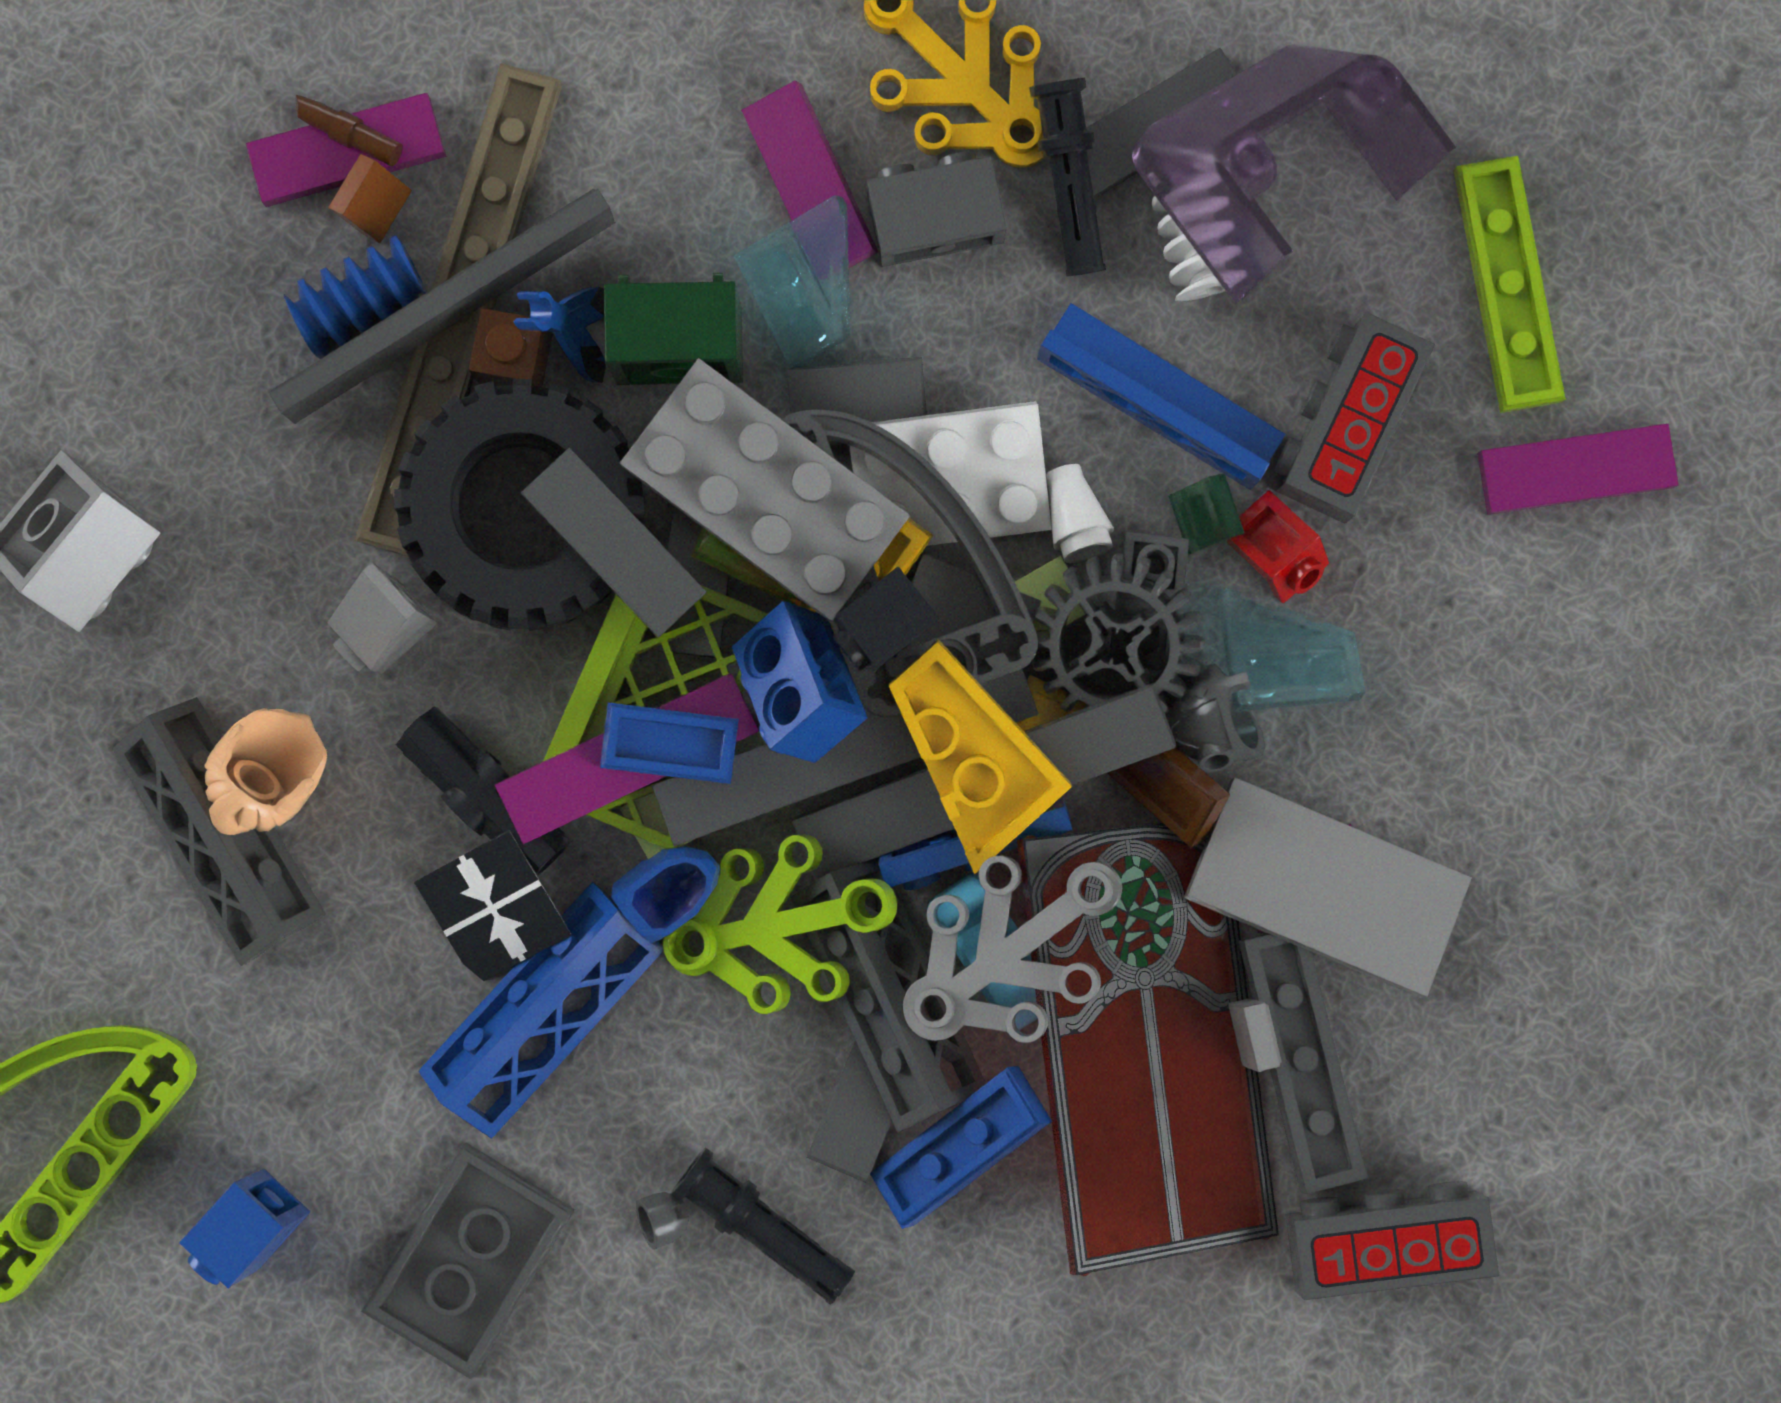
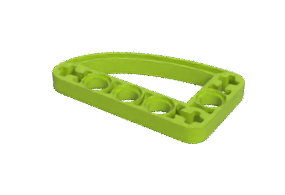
[0,1025,197,1303]

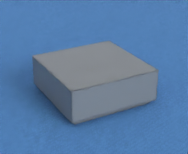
[1228,998,1282,1072]

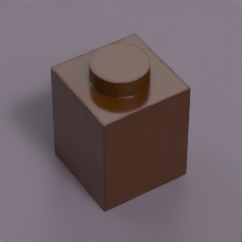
[468,308,553,387]

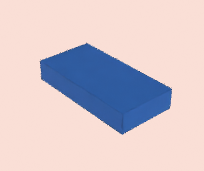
[599,703,739,784]

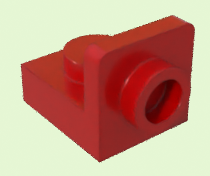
[1222,490,1329,604]

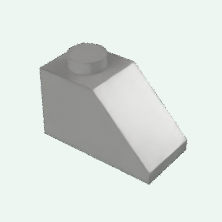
[327,563,437,674]

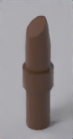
[296,95,403,166]

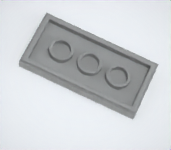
[1184,777,1472,998]

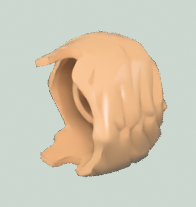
[204,708,327,835]

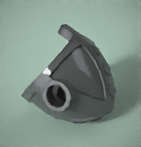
[1165,663,1265,773]

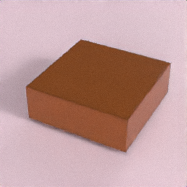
[328,154,412,243]

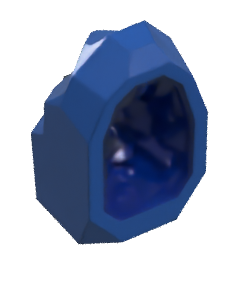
[611,846,720,943]

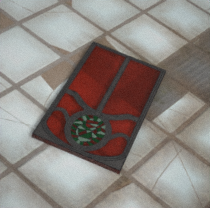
[1017,823,1279,1276]

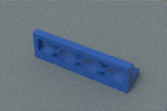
[1037,303,1286,490]
[418,881,664,1139]

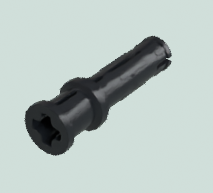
[1029,77,1106,277]
[671,1147,855,1305]

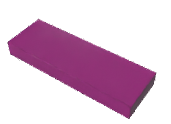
[741,80,879,280]
[246,93,447,207]
[1477,423,1679,515]

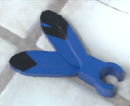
[513,287,606,383]

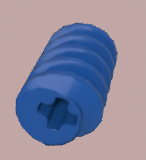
[284,235,427,359]

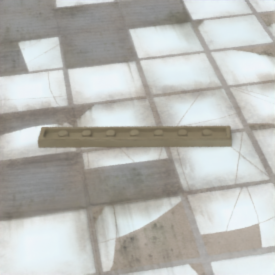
[355,63,562,556]

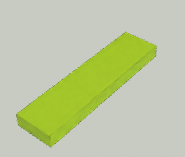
[1453,156,1566,413]

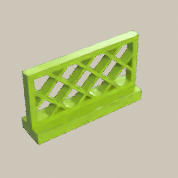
[543,585,768,849]

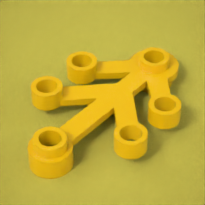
[864,0,1045,168]

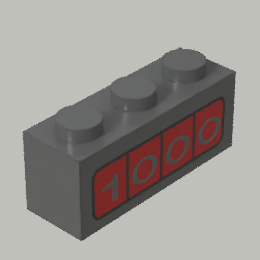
[1274,312,1435,524]
[1285,1181,1499,1300]

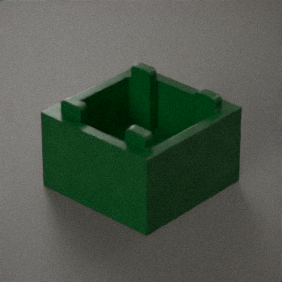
[604,273,743,385]

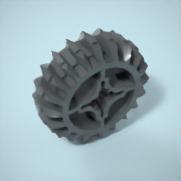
[1032,553,1205,714]

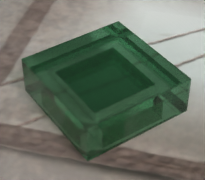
[1168,473,1244,555]

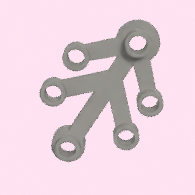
[903,855,1122,1043]

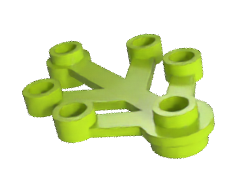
[663,834,897,1014]

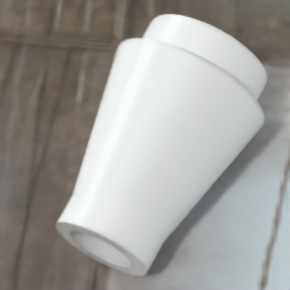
[1046,464,1114,563]

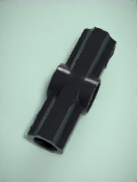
[395,706,572,877]

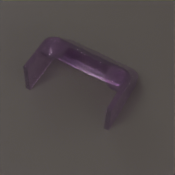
[1133,44,1456,304]

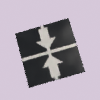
[414,830,571,981]

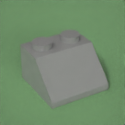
[0,450,161,632]

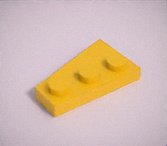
[889,639,1072,875]

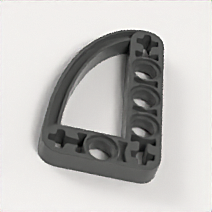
[781,410,1038,718]

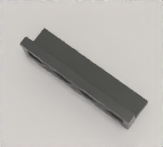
[112,697,326,966]
[790,858,986,1132]

